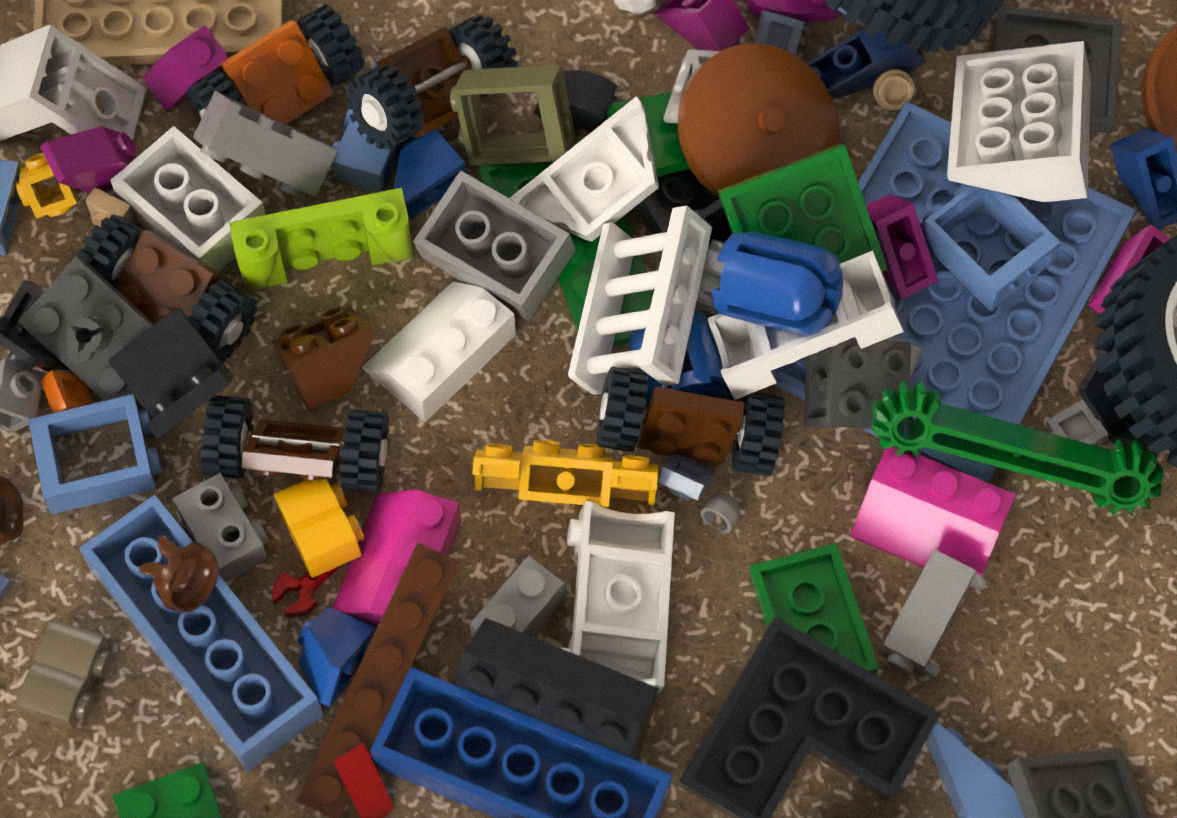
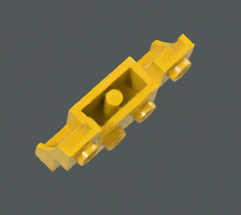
[472,440,658,507]

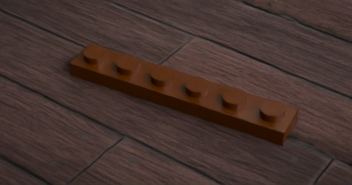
[296,542,460,818]

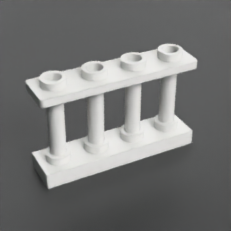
[568,205,712,395]

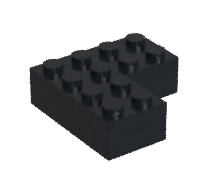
[676,616,941,818]

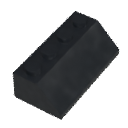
[456,617,660,760]

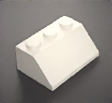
[362,281,516,422]

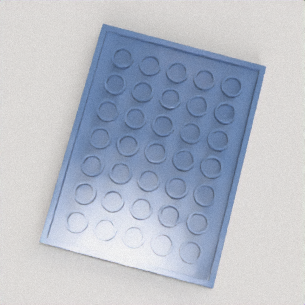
[773,102,1136,483]

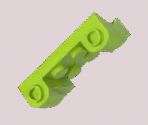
[229,188,414,292]

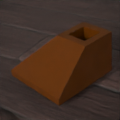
[271,306,374,410]

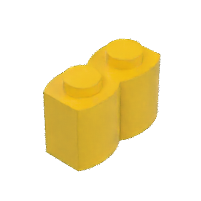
[273,478,365,578]

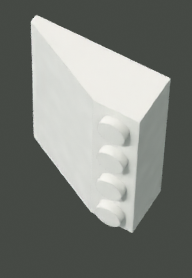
[947,41,1091,202]

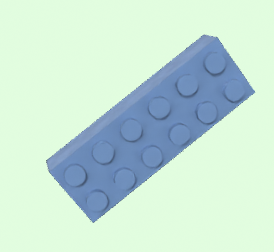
[79,495,323,772]

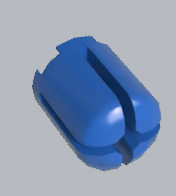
[712,231,843,337]
[629,309,735,405]

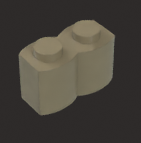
[16,619,113,730]

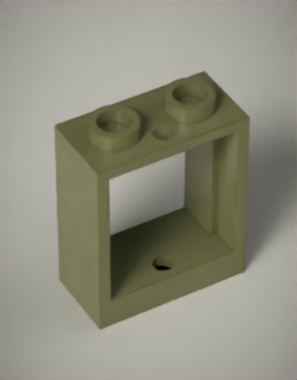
[450,65,576,165]

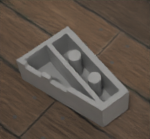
[193,91,338,198]

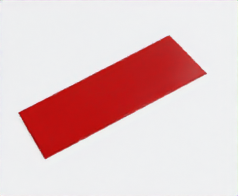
[333,743,395,818]

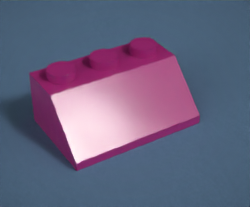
[850,446,1016,589]
[333,490,461,627]

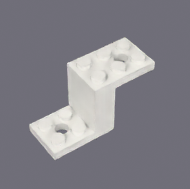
[0,24,147,141]

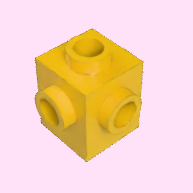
[15,153,77,219]

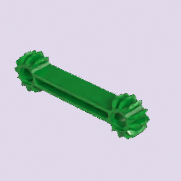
[871,379,1164,516]

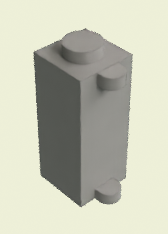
[882,549,987,678]

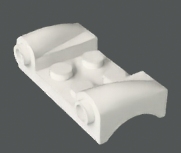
[707,251,903,400]
[562,501,675,696]

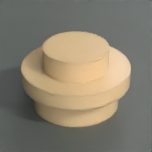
[873,69,915,111]

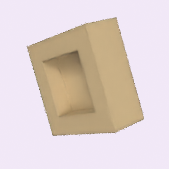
[85,187,137,227]

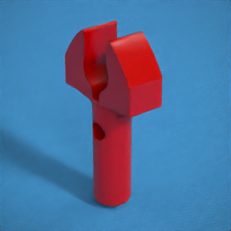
[272,564,344,617]

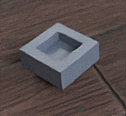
[753,11,805,56]
[657,454,716,501]

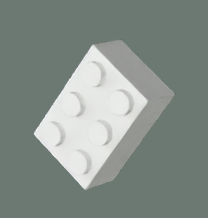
[110,126,265,272]

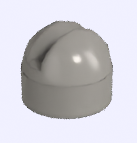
[700,494,740,534]

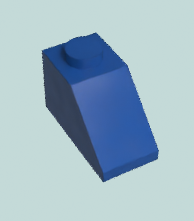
[1110,128,1177,230]
[394,129,466,220]
[298,606,377,707]

